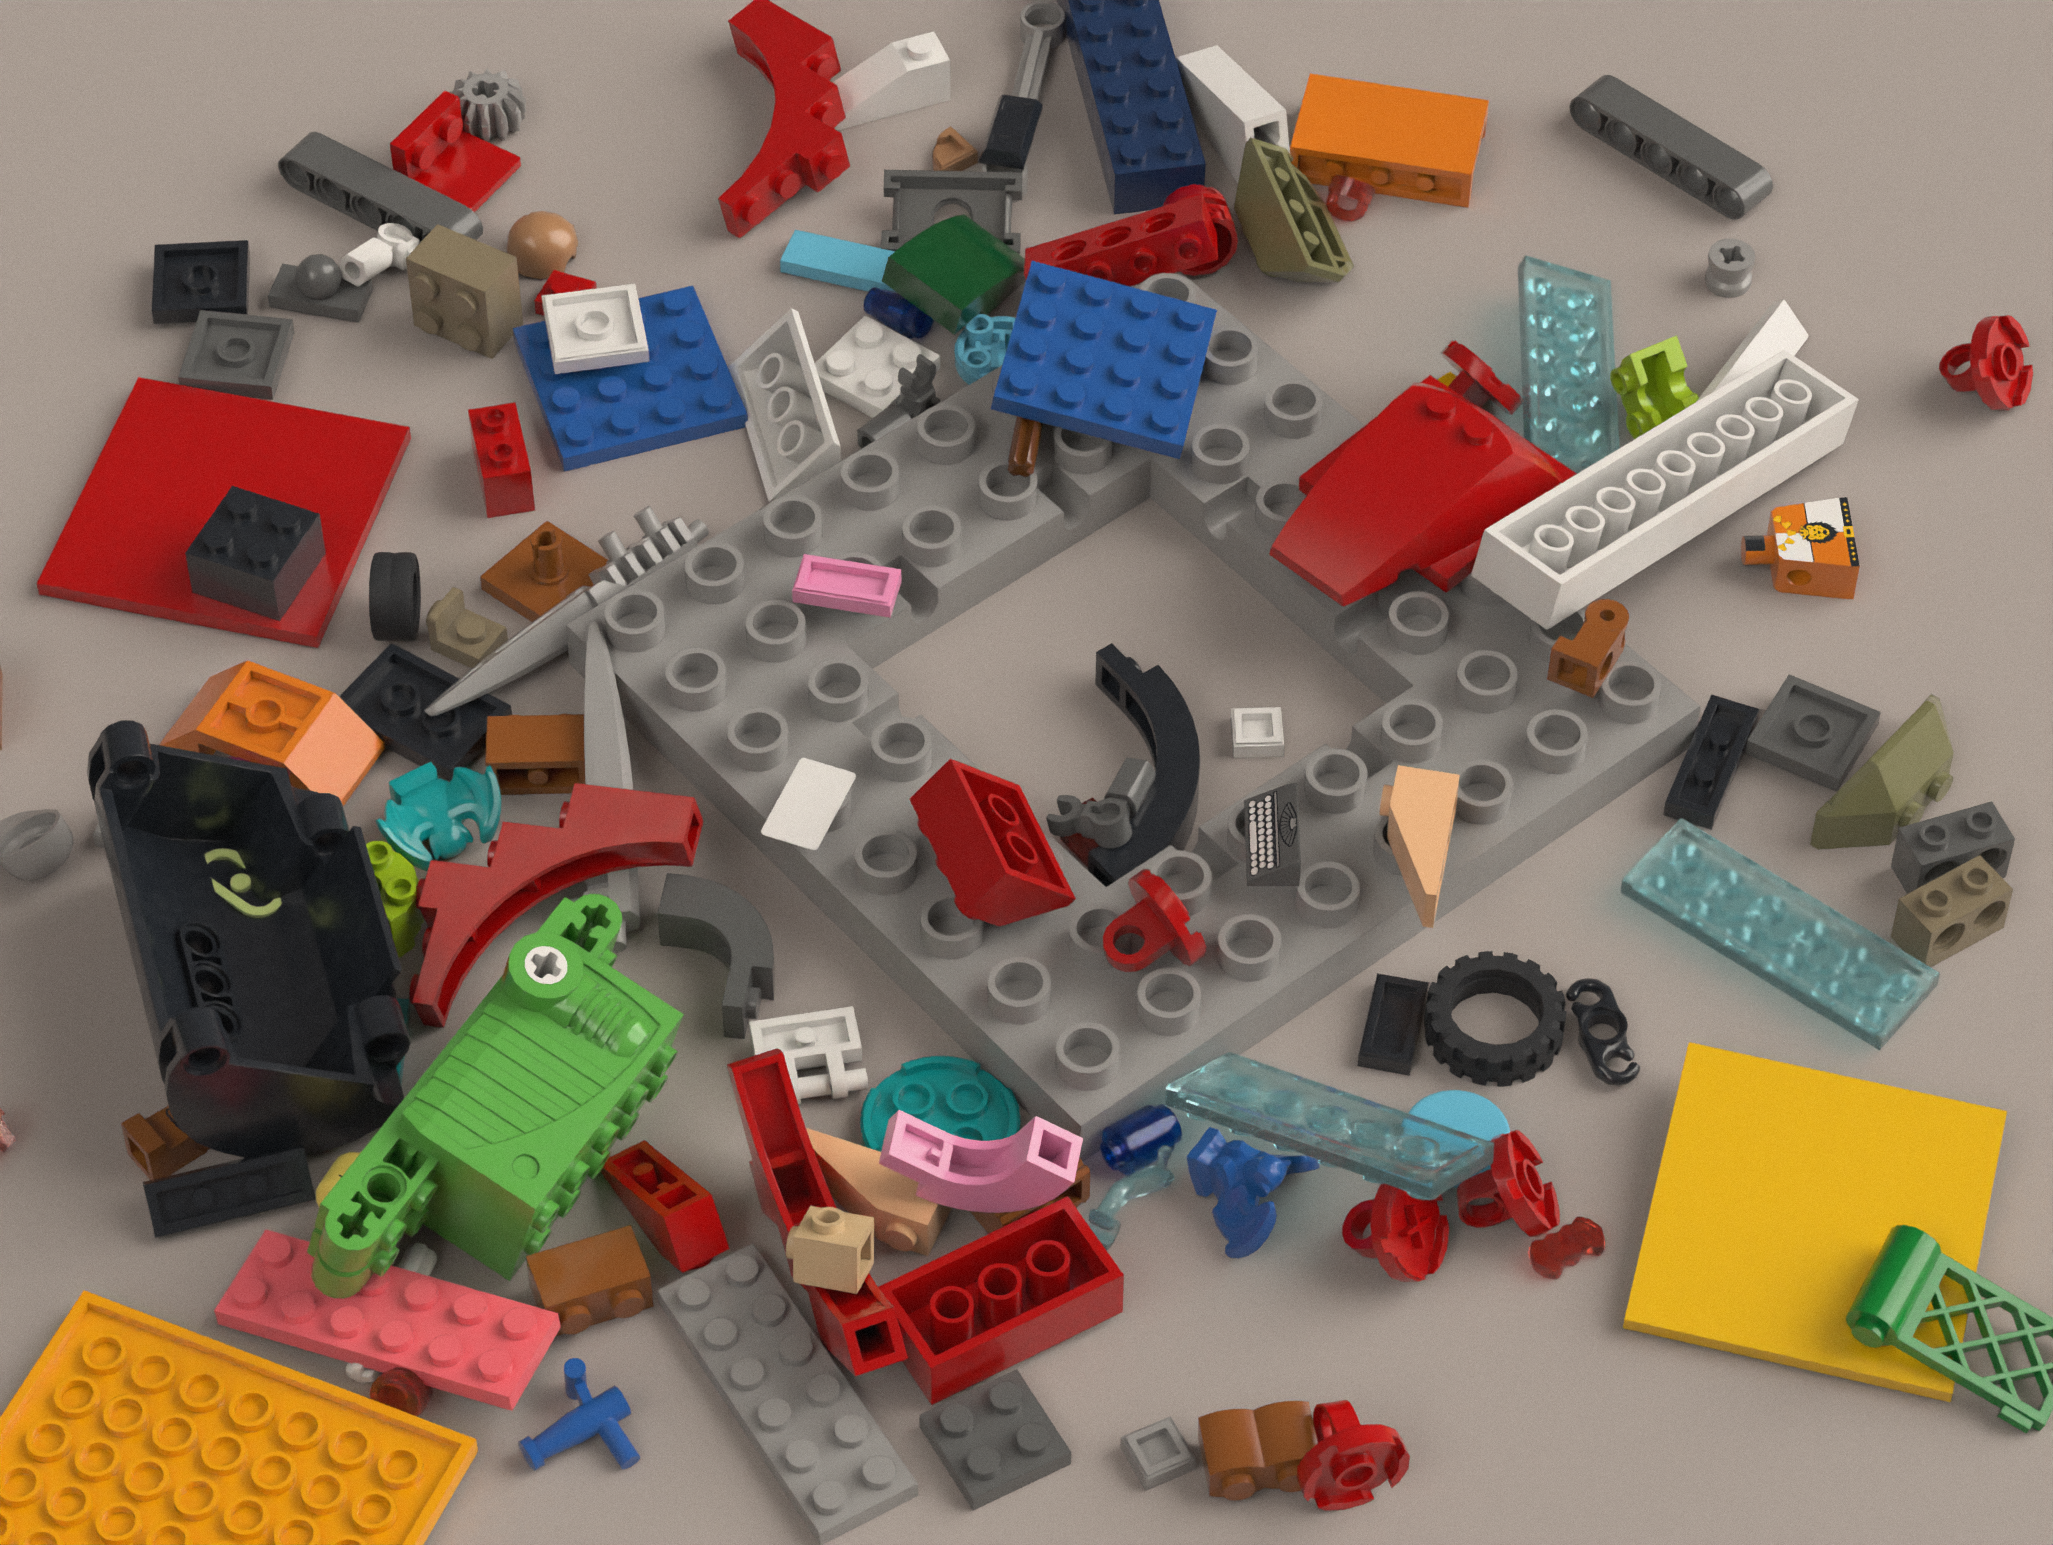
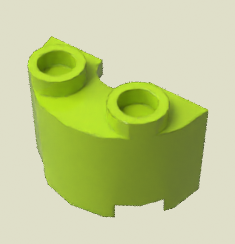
[1610,335,1699,439]
[366,841,424,958]

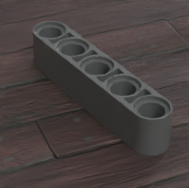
[1569,75,1773,219]
[278,132,483,242]

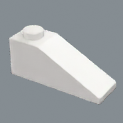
[833,31,951,130]

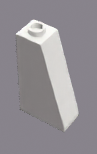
[1176,45,1290,183]

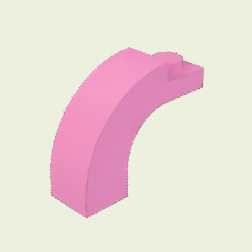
[879,1110,1083,1213]

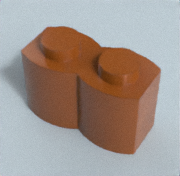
[1198,1401,1318,1501]

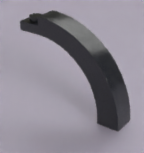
[1088,643,1200,887]

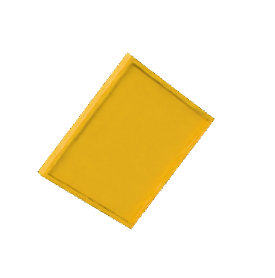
[1623,1042,2007,1402]

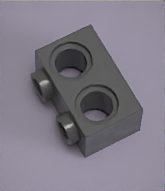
[1891,801,2015,894]

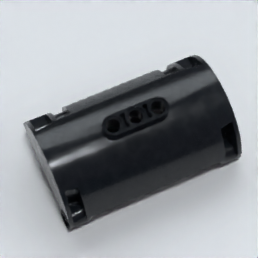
[87,720,411,1158]

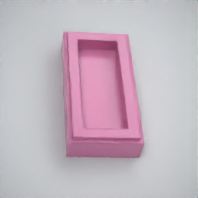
[792,554,902,618]

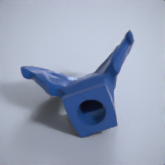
[1186,1127,1320,1259]

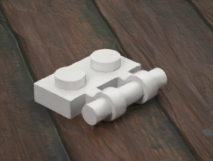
[749,1006,869,1105]

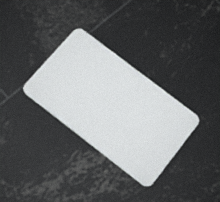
[761,758,856,850]

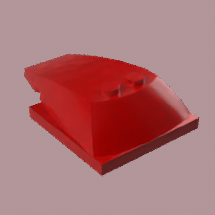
[1269,375,1577,607]

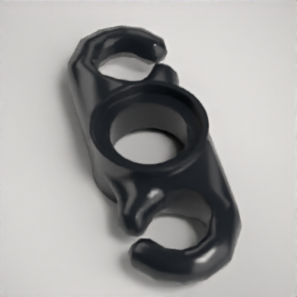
[1565,978,1640,1086]

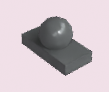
[268,254,373,322]

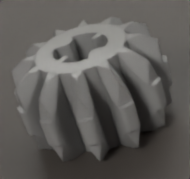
[450,68,526,142]

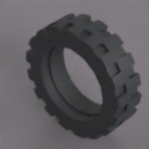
[1424,951,1567,1087]

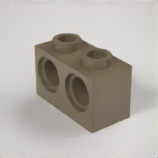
[1891,855,2013,972]

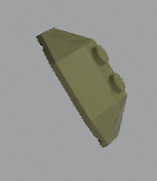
[1234,137,1354,282]
[1810,693,1954,850]

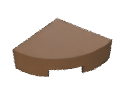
[932,126,978,171]

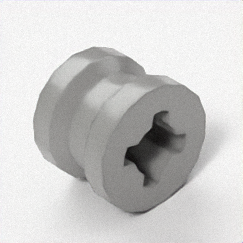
[1705,239,1755,298]

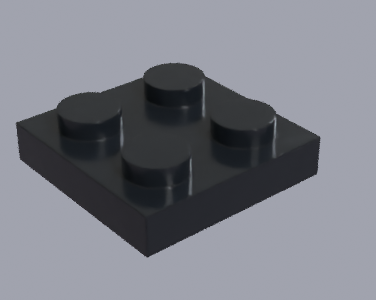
[151,240,250,324]

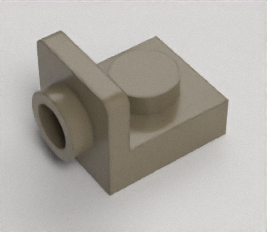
[426,587,508,668]

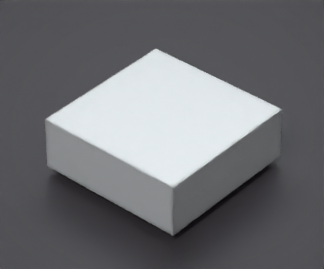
[1230,707,1284,758]

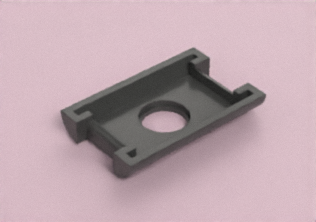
[881,169,1022,254]

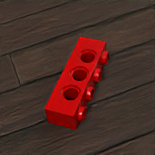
[1024,194,1218,286]

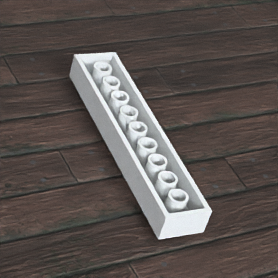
[1471,350,1859,630]

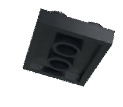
[339,643,512,782]

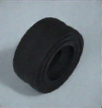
[369,552,421,641]

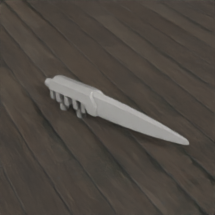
[424,506,709,716]
[569,620,640,952]

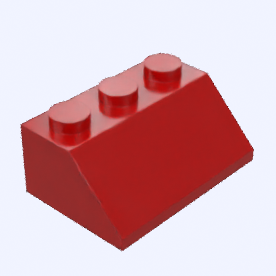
[909,758,1076,927]

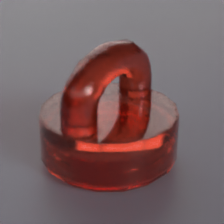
[1326,174,1376,221]
[370,1367,433,1417]

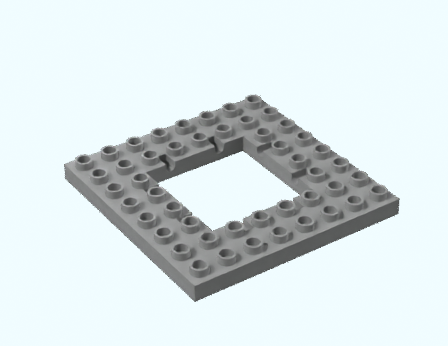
[566,272,1700,1162]

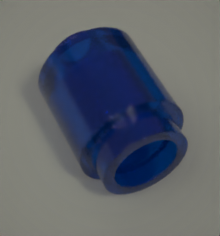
[1100,1104,1182,1175]

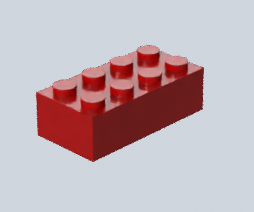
[878,1196,1124,1405]

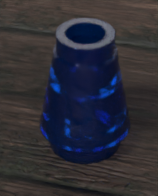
[863,287,934,339]

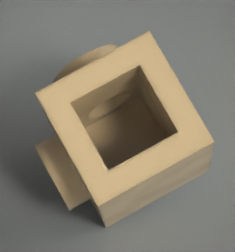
[786,1206,874,1294]

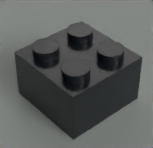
[185,486,326,621]

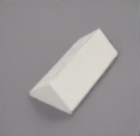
[728,308,841,503]

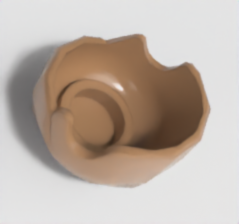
[507,211,578,279]

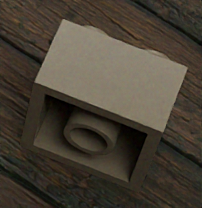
[406,224,523,359]

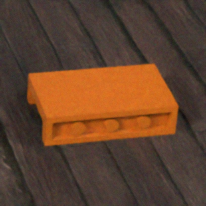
[1290,73,1489,208]

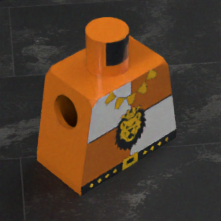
[1741,497,1860,599]

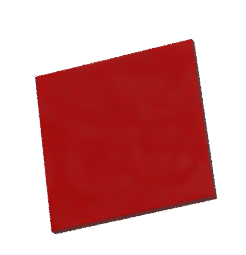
[36,377,411,648]

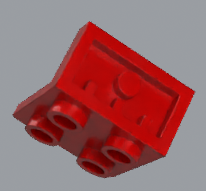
[390,90,521,213]

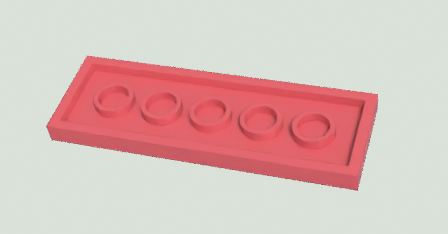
[214,1229,561,1411]

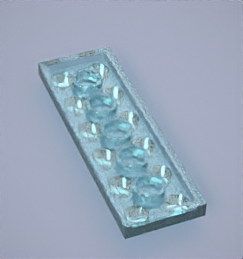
[1518,255,1620,474]
[1620,818,1940,1051]
[1165,1052,1494,1200]

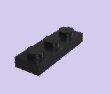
[1663,694,1759,830]
[143,1144,316,1238]

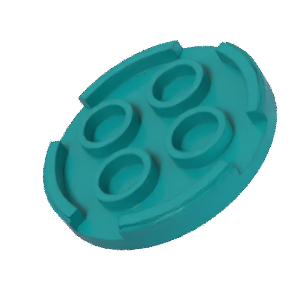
[860,1056,1021,1152]

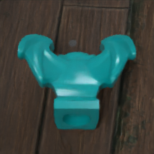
[376,762,501,871]

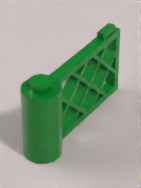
[1846,1225,2053,1433]

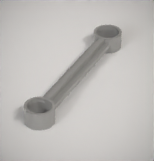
[982,0,1065,203]

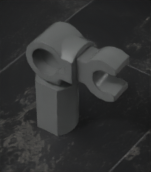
[857,354,941,449]
[1046,757,1156,848]

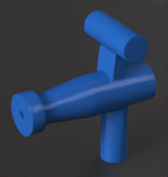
[518,1358,640,1471]

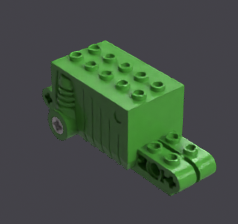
[307,894,684,1299]

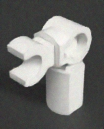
[339,223,420,287]

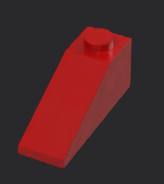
[601,1140,730,1273]

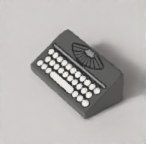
[1244,783,1301,886]

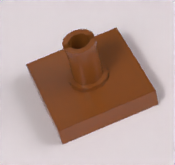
[480,521,608,622]

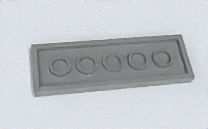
[657,1243,918,1545]

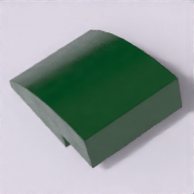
[882,214,1026,335]

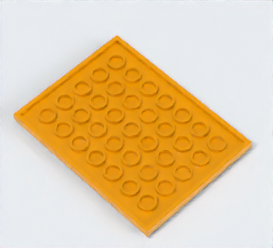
[0,1290,478,1545]

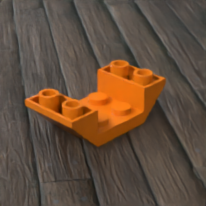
[159,660,385,806]

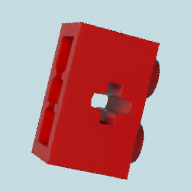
[468,402,535,518]

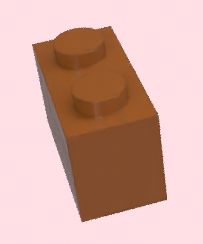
[485,713,586,795]
[526,1225,654,1337]

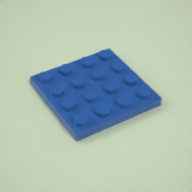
[991,261,1217,459]
[512,285,748,472]

